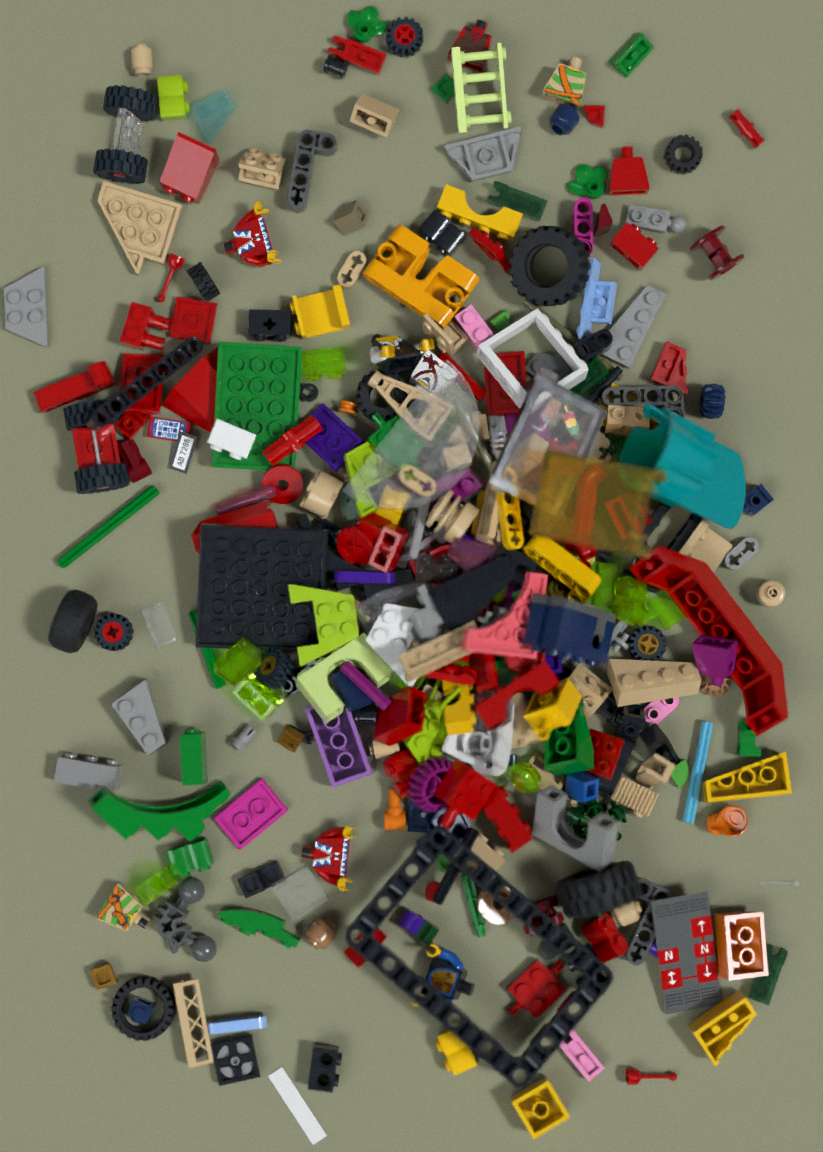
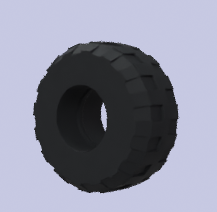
[48,589,98,654]

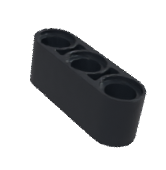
[595,732,636,796]

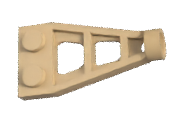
[368,371,453,443]

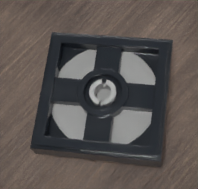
[210,1034,261,1086]

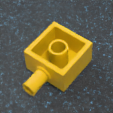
[523,678,582,740]

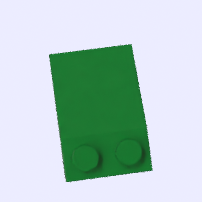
[544,702,594,776]

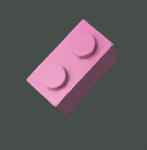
[454,304,494,351]

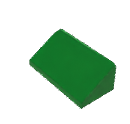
[609,32,654,78]

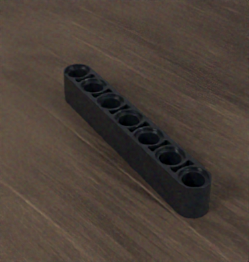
[86,337,203,431]

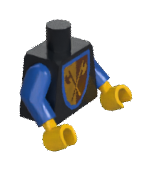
[409,941,475,1007]

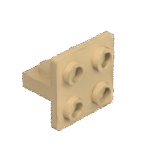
[238,148,286,190]

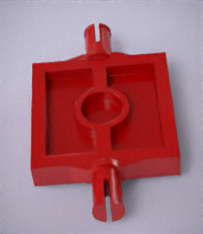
[507,959,566,1019]

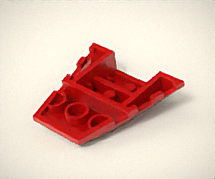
[162,347,218,433]

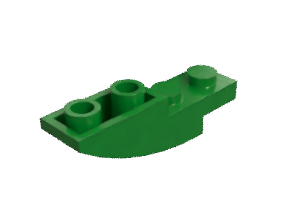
[217,908,301,949]

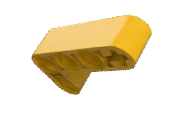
[524,532,601,604]

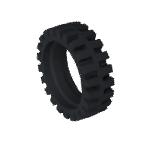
[111,976,175,1041]

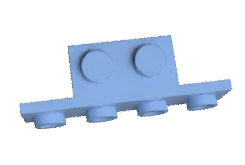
[577,257,617,340]

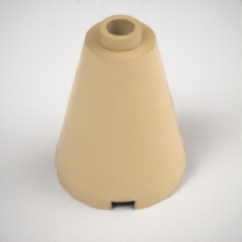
[511,693,544,749]

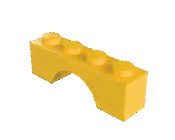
[437,184,523,242]

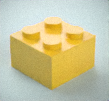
[511,1075,570,1139]

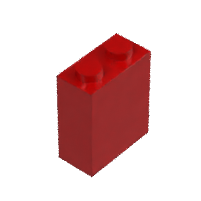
[374,686,427,747]

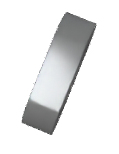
[723,537,759,570]

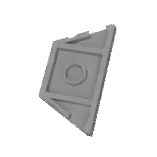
[444,126,521,182]
[4,267,49,348]

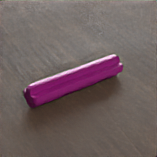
[340,661,391,710]

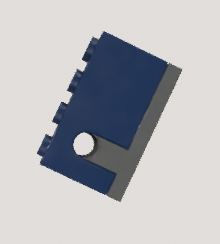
[522,594,616,667]

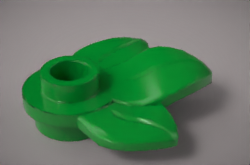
[347,6,387,43]
[567,164,607,199]

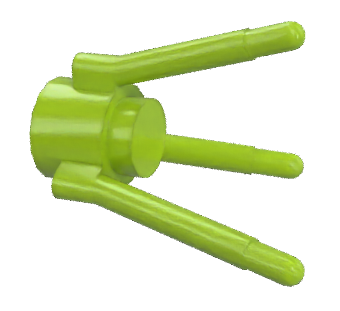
[423,679,462,722]

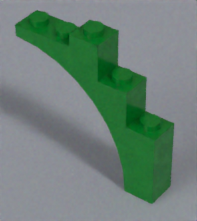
[88,781,231,842]

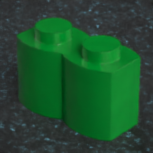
[165,838,215,878]

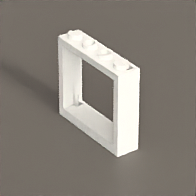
[476,308,589,415]

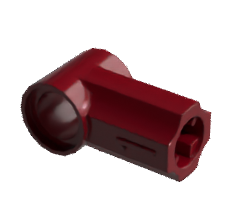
[118,439,152,483]

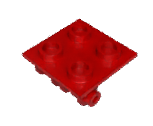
[586,729,624,780]

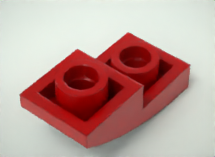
[114,413,153,440]

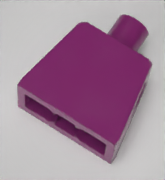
[692,635,738,686]

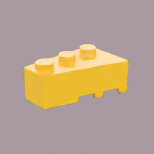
[687,990,757,1067]

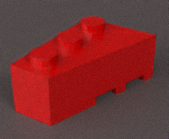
[482,784,533,853]

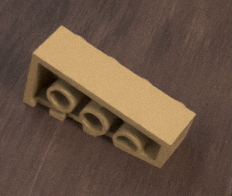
[607,659,702,707]

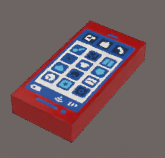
[147,416,192,442]

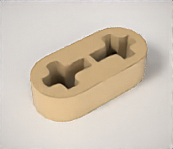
[337,251,366,289]
[399,465,436,497]

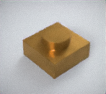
[277,725,305,753]
[89,962,118,991]

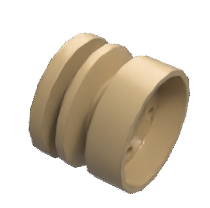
[425,489,479,545]

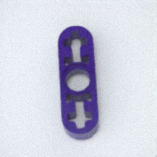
[334,571,395,584]

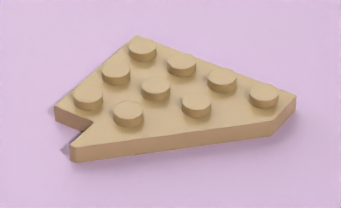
[97,181,183,275]

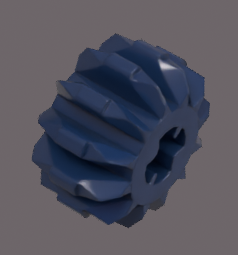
[699,383,726,419]

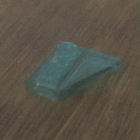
[190,88,236,144]

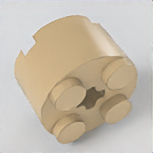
[300,469,344,519]

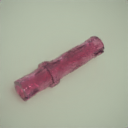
[215,484,277,515]

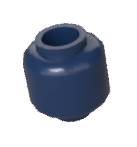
[549,104,580,135]

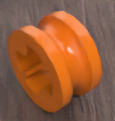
[337,400,358,415]

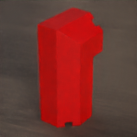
[191,500,278,553]

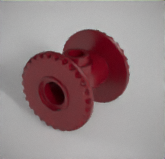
[689,225,744,280]

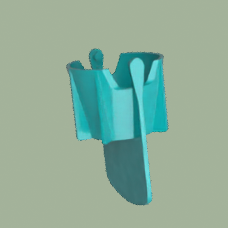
[618,405,746,529]

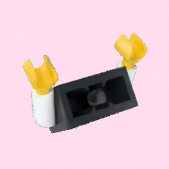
[370,334,435,375]

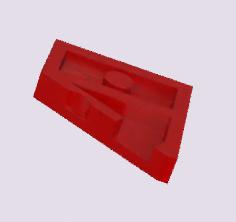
[469,227,511,274]

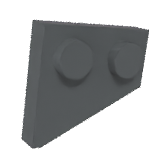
[526,353,573,383]

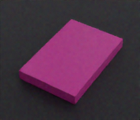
[214,778,288,850]

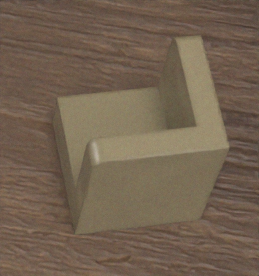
[333,200,369,235]

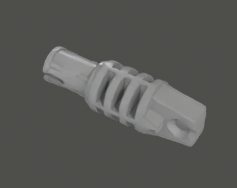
[489,415,507,461]

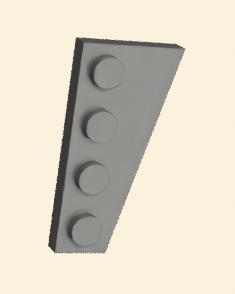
[599,285,666,369]

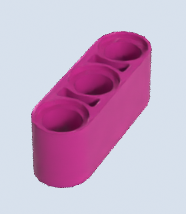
[572,198,593,259]

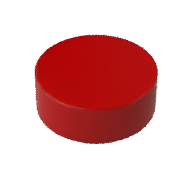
[425,881,440,903]

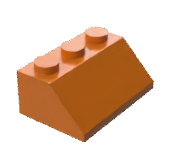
[714,911,768,980]

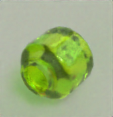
[510,762,541,794]

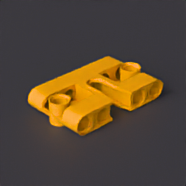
[362,224,480,330]

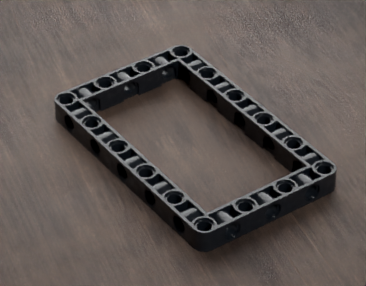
[346,826,613,1087]

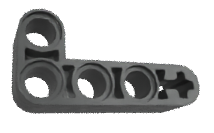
[288,130,337,213]
[600,386,684,418]
[625,877,672,965]

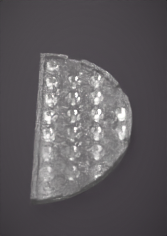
[342,360,479,510]

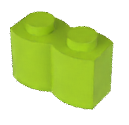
[157,75,190,121]

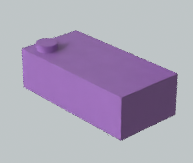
[305,696,373,788]

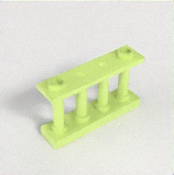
[451,43,511,133]

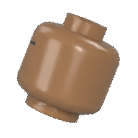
[306,918,337,950]

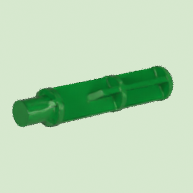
[461,873,486,937]

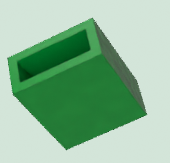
[180,729,208,786]

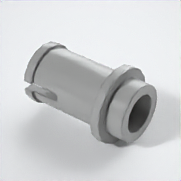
[232,724,258,751]

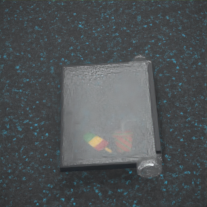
[487,368,608,519]

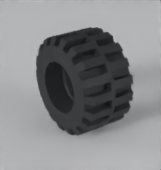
[356,369,408,422]

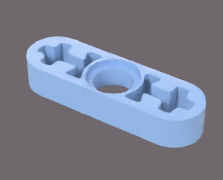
[206,1015,268,1034]

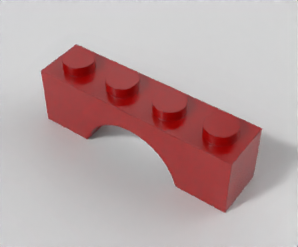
[475,661,561,731]

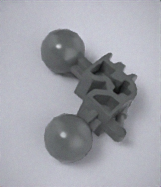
[152,877,217,962]

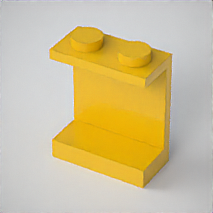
[290,284,351,339]

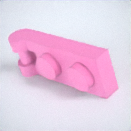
[560,1029,605,1082]

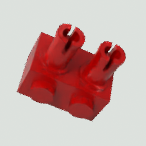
[120,302,172,351]

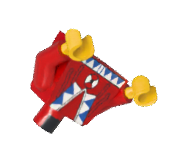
[224,201,281,268]
[301,825,357,891]

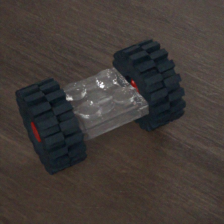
[93,85,157,184]

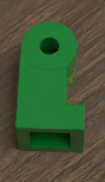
[737,718,761,757]

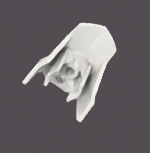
[442,693,514,776]

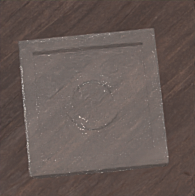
[271,864,329,921]

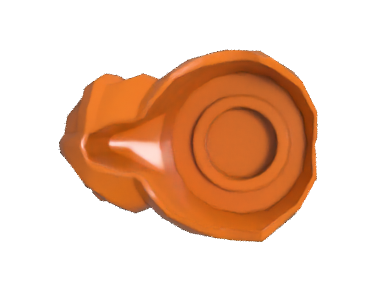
[705,805,749,837]

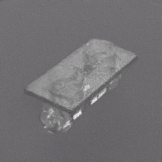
[500,769,542,808]

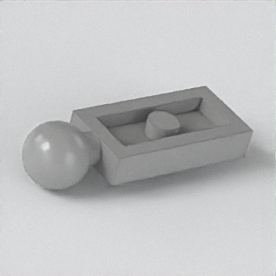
[626,204,687,233]

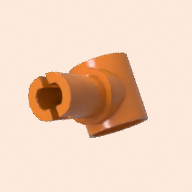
[384,789,406,831]

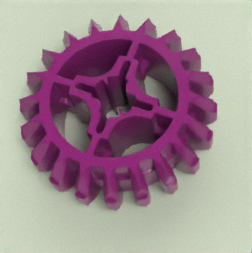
[408,756,453,813]

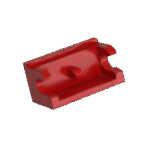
[470,652,500,694]

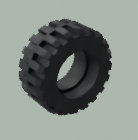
[508,226,591,306]
[556,861,642,919]

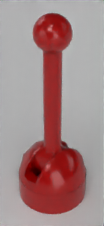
[157,253,185,303]
[626,1068,677,1085]

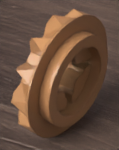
[699,673,732,697]

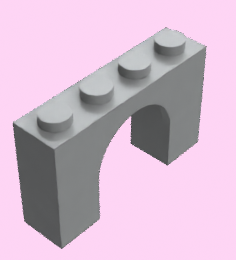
[532,785,619,872]

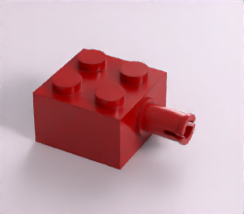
[433,759,496,830]

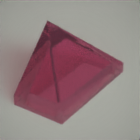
[448,537,495,573]

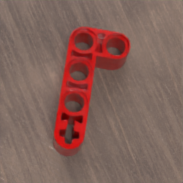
[33,361,116,413]

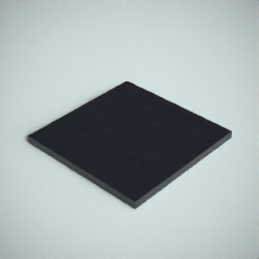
[195,523,328,651]

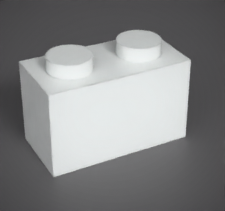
[207,419,256,461]

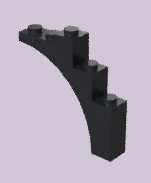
[296,513,416,604]

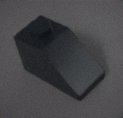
[639,723,680,765]

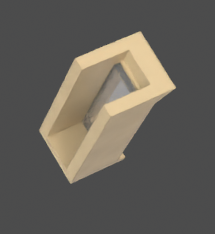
[634,753,676,790]

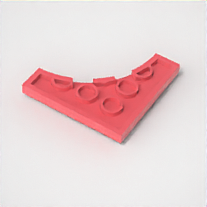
[462,572,548,659]

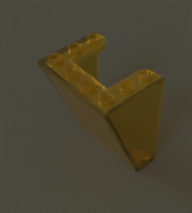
[530,450,667,558]

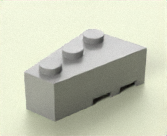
[111,679,168,755]
[54,753,123,793]

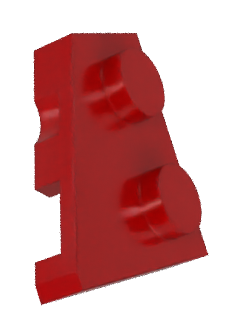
[649,341,688,396]

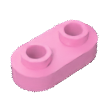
[644,697,679,724]

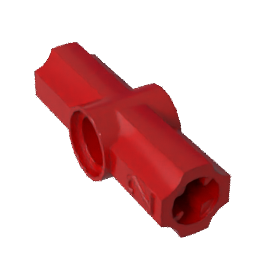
[262,415,323,466]

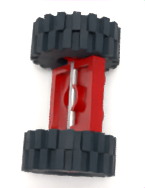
[63,399,129,494]

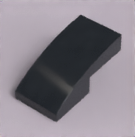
[237,861,286,899]

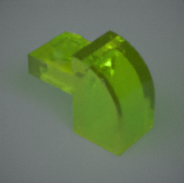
[634,598,685,630]
[134,866,178,906]

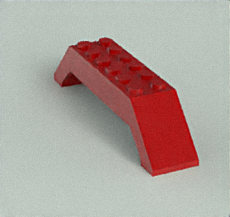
[629,546,789,736]

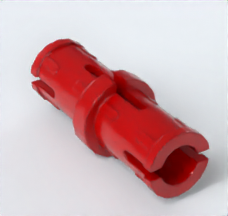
[728,109,765,149]

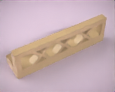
[475,461,512,548]
[398,621,478,683]
[173,978,214,1068]

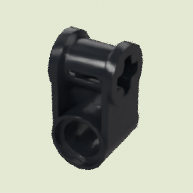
[572,329,613,364]

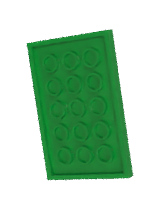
[212,341,302,470]

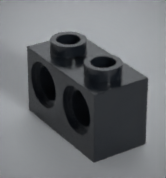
[489,542,538,587]
[307,1043,342,1093]

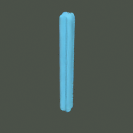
[682,721,713,824]

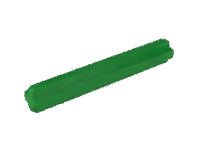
[188,610,226,689]

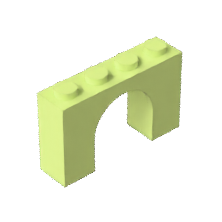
[296,632,394,724]

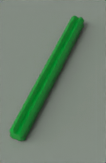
[57,485,159,568]

